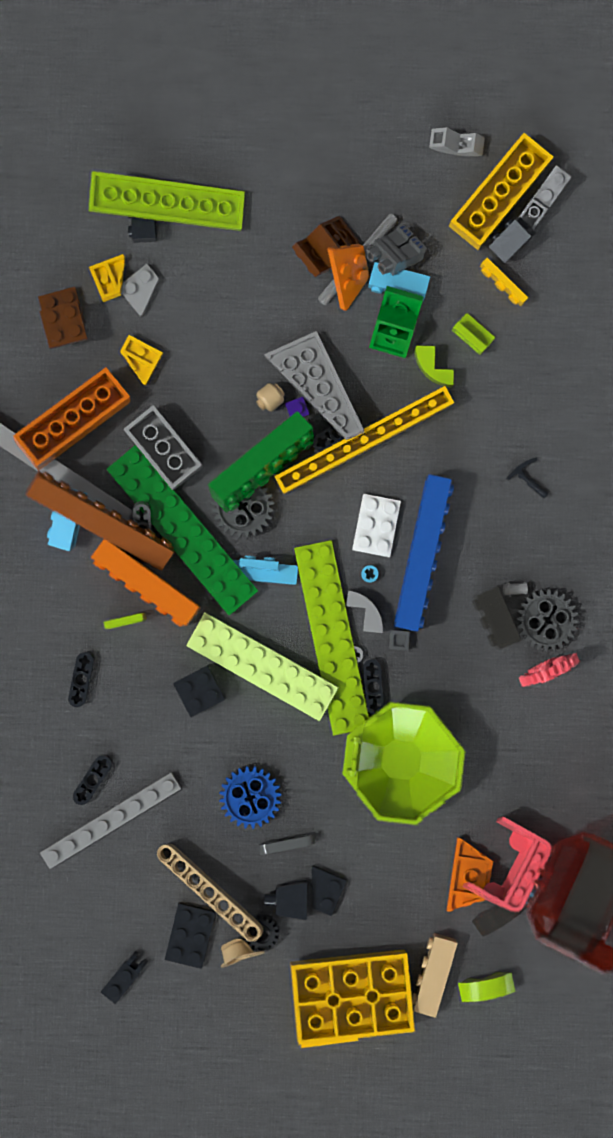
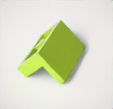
[452,313,495,355]

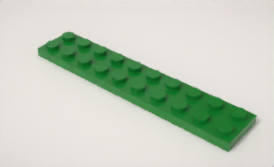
[106,445,258,616]

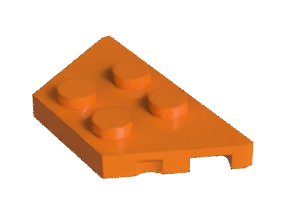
[328,244,370,311]
[446,837,493,912]

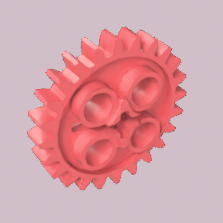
[519,653,580,687]

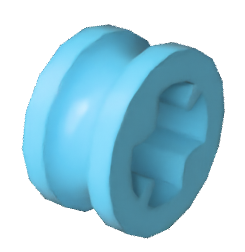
[361,565,378,582]

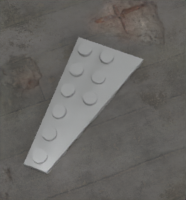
[264,331,364,440]

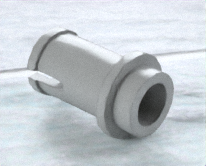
[503,582,528,597]

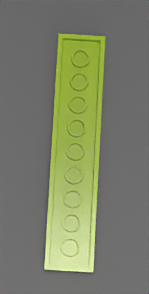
[294,540,369,736]

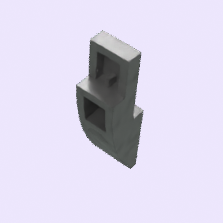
[519,165,572,230]

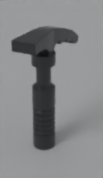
[506,458,549,499]

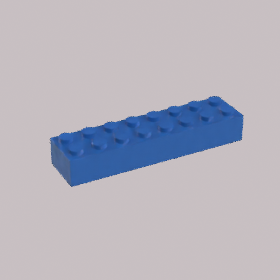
[393,474,454,631]

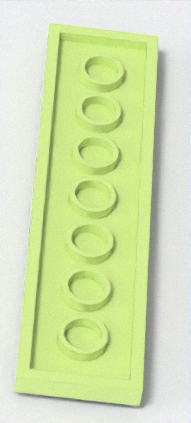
[186,612,339,721]

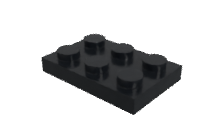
[165,903,216,969]

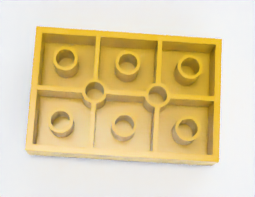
[290,950,415,1044]

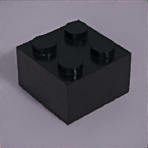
[173,665,226,718]

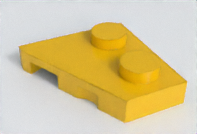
[89,254,125,302]
[120,335,163,386]

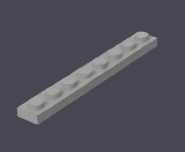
[40,772,181,869]

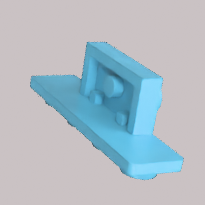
[233,556,298,585]

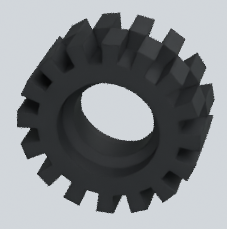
[245,914,279,951]

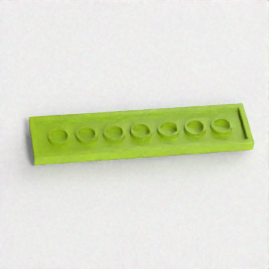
[88,171,245,231]

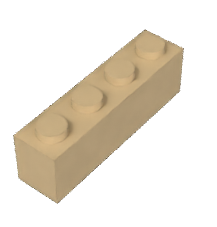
[412,933,458,1018]

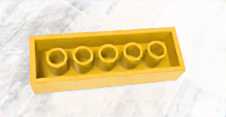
[449,133,553,250]

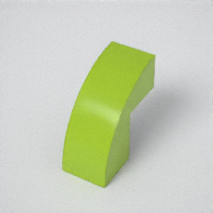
[415,346,454,387]
[458,972,516,1002]

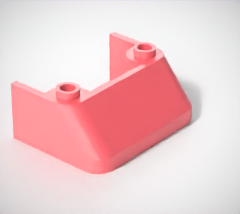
[462,817,551,911]

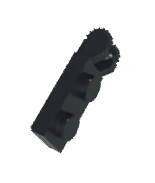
[101,951,148,1004]

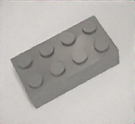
[123,405,203,490]

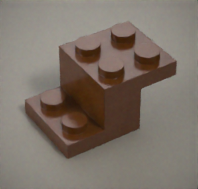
[292,216,362,277]
[38,287,88,349]

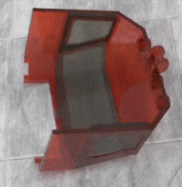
[526,832,613,975]

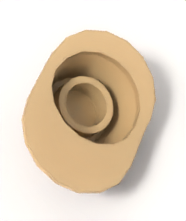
[221,939,265,968]

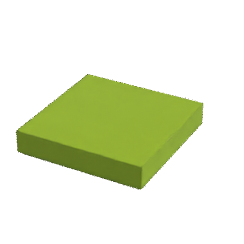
[104,613,146,629]

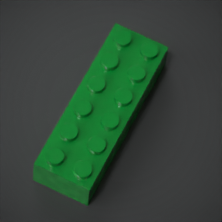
[208,411,314,513]

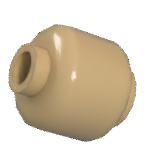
[256,383,285,411]

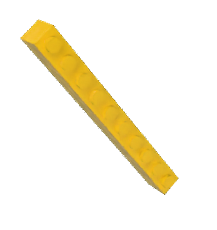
[275,386,454,494]

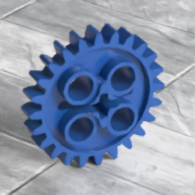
[219,766,281,829]

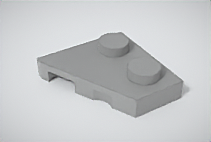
[121,264,159,317]

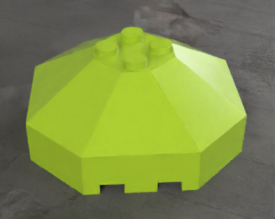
[343,701,465,825]

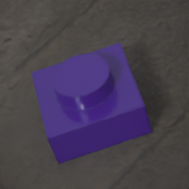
[285,397,309,418]

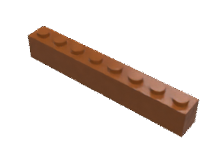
[26,470,174,571]

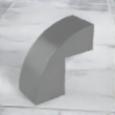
[429,127,485,156]
[346,591,383,633]

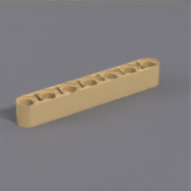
[157,844,263,941]

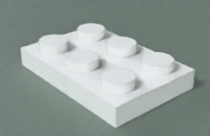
[352,494,401,557]

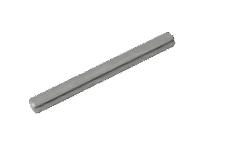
[318,214,398,305]

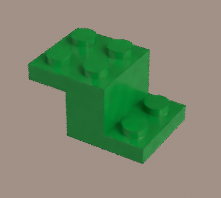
[369,286,424,358]

